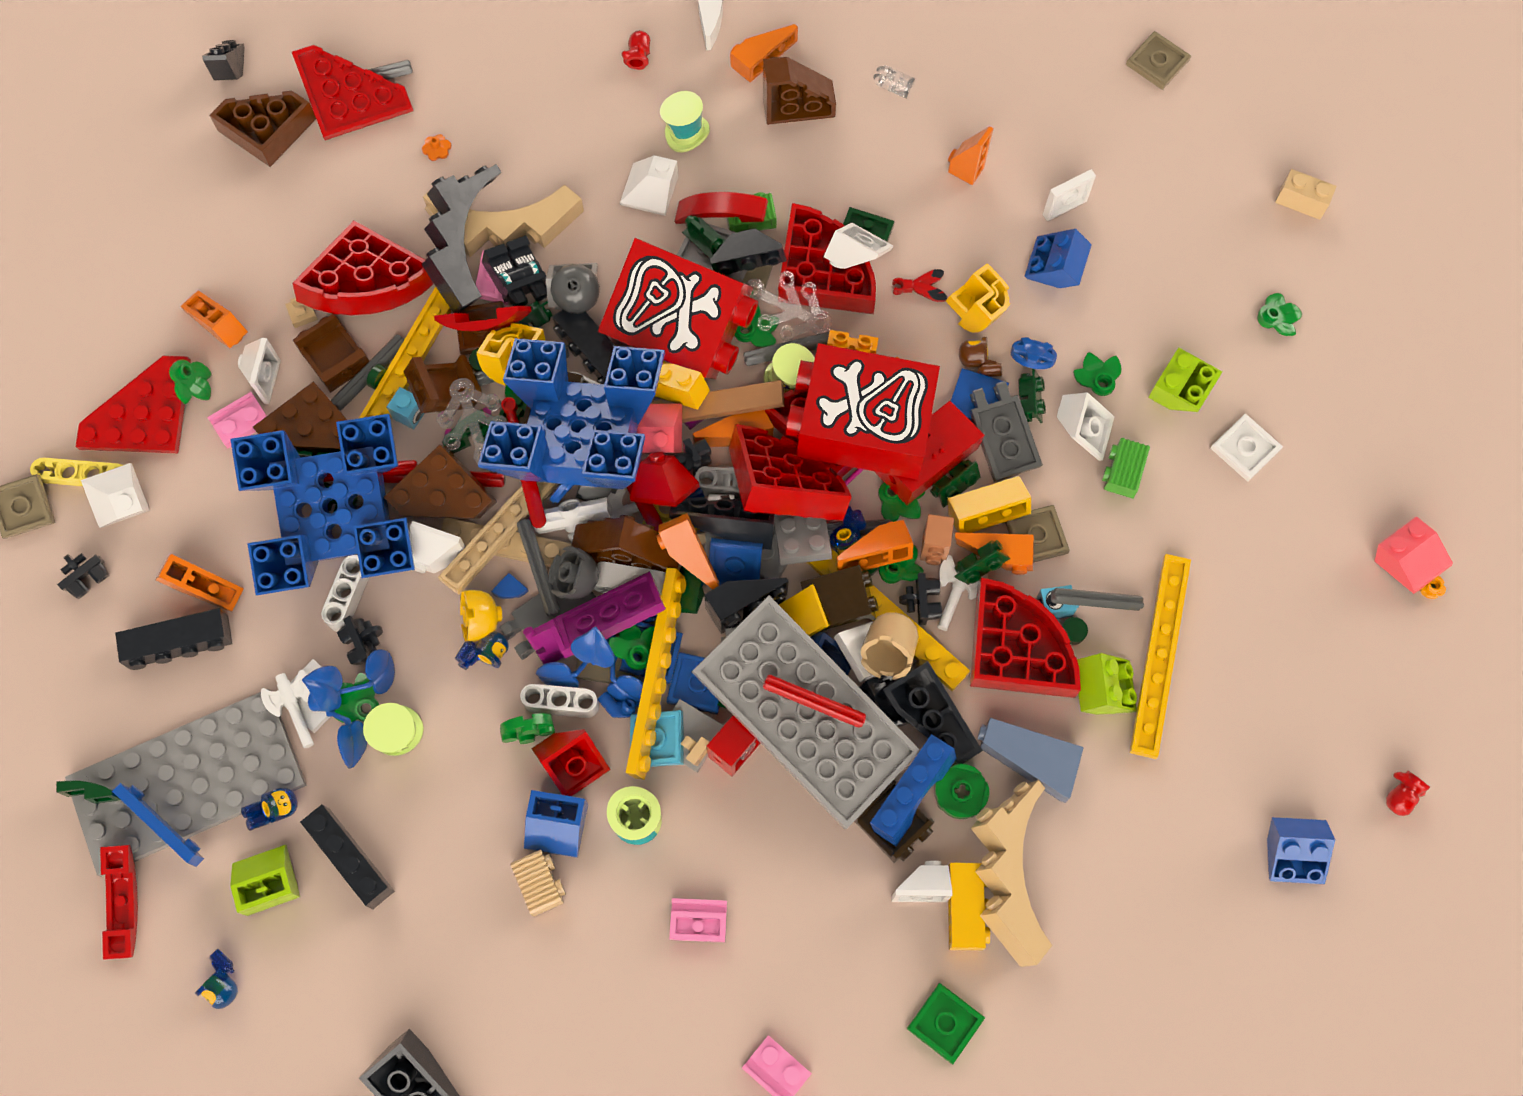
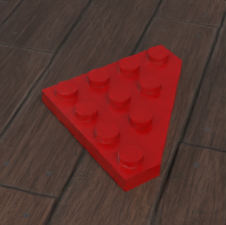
[292,45,413,140]
[75,355,191,454]

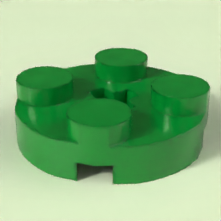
[500,713,555,744]
[934,764,989,819]

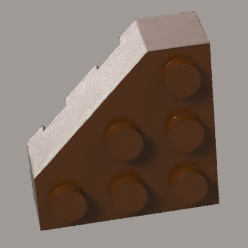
[763,57,836,125]
[209,90,316,167]
[253,381,347,456]
[384,445,498,519]
[571,515,679,573]

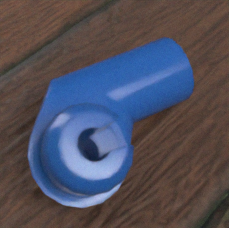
[598,692,636,718]

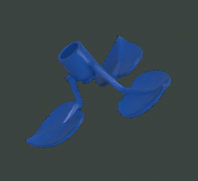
[536,627,643,707]
[302,649,395,769]

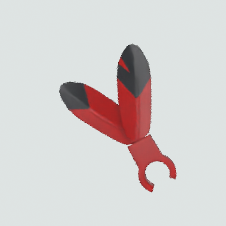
[892,269,947,302]

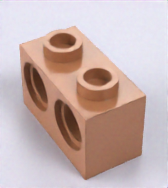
[920,514,954,565]

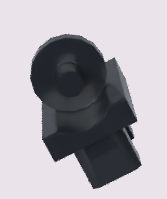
[674,438,712,477]
[57,553,109,599]
[899,573,942,625]
[337,616,383,665]

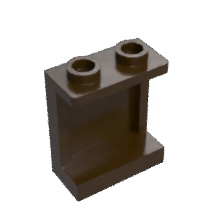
[800,565,879,634]
[854,780,934,863]

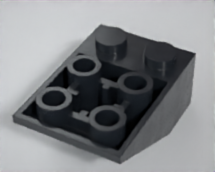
[704,578,789,634]

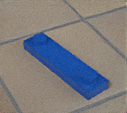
[112,783,204,867]

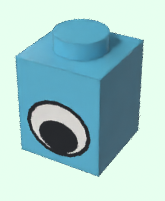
[387,387,425,430]
[1037,585,1079,619]

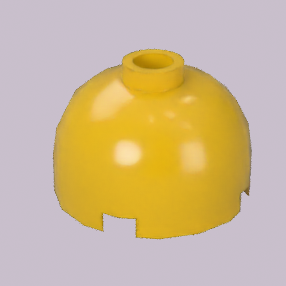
[460,590,502,642]

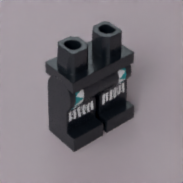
[482,235,547,306]

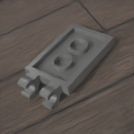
[970,381,1043,482]
[499,584,596,660]

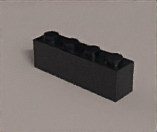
[553,310,615,384]
[115,608,232,670]
[300,804,395,909]

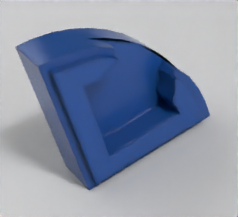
[491,573,528,599]

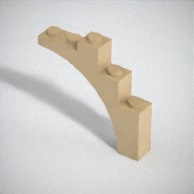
[423,185,584,257]
[971,780,1052,967]

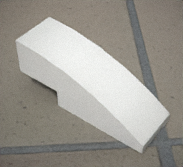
[698,0,723,51]

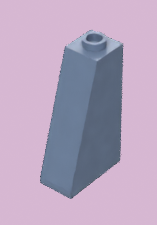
[978,718,1084,803]

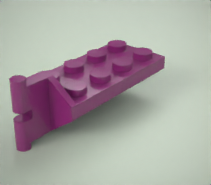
[523,571,666,664]

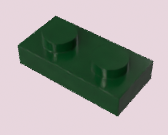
[843,207,895,242]

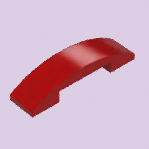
[674,192,768,224]
[434,306,531,331]
[100,845,138,960]

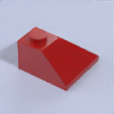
[630,452,700,507]
[531,729,611,797]

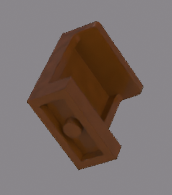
[293,313,369,393]
[403,355,482,413]

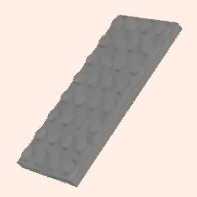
[692,596,920,829]
[65,689,307,877]

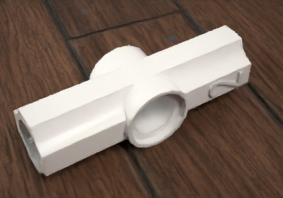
[534,497,613,534]

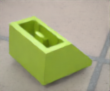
[1148,347,1223,412]
[1077,653,1137,715]
[230,845,300,916]

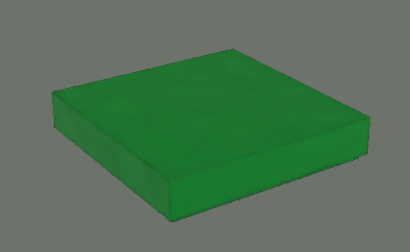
[907,983,985,1065]

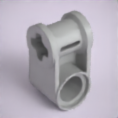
[695,466,741,499]

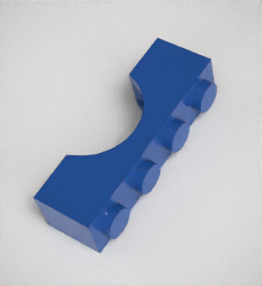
[870,734,956,846]

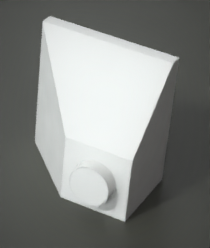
[620,155,678,216]
[824,223,893,269]
[238,338,281,404]
[1057,392,1115,461]
[81,463,150,528]
[409,521,465,573]
[892,861,952,902]

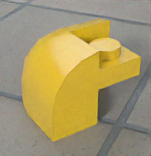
[946,263,1011,333]
[477,323,545,386]

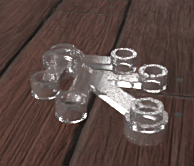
[746,271,832,342]
[436,378,507,464]

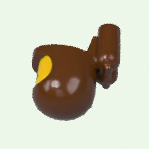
[959,337,1002,377]

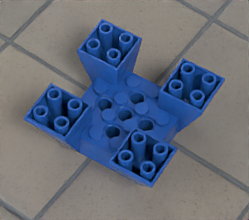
[478,338,665,489]
[230,414,415,596]

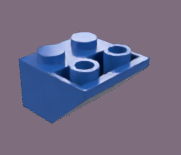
[1024,228,1092,288]
[524,790,588,858]
[1267,817,1336,884]

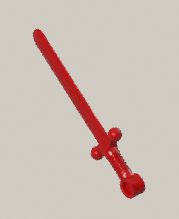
[501,397,546,528]

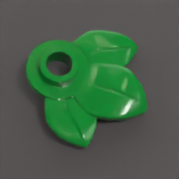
[1257,293,1302,336]
[734,305,779,348]
[1073,352,1122,396]
[169,360,212,404]
[878,482,925,522]
[879,544,924,584]
[608,625,655,670]
[335,672,379,723]

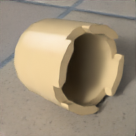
[861,612,918,680]

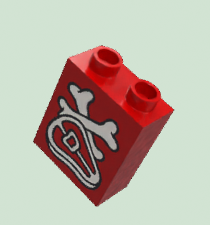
[598,238,758,379]
[786,343,940,480]

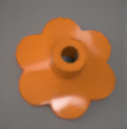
[422,134,451,161]

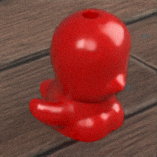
[621,30,651,70]
[1386,771,1430,816]

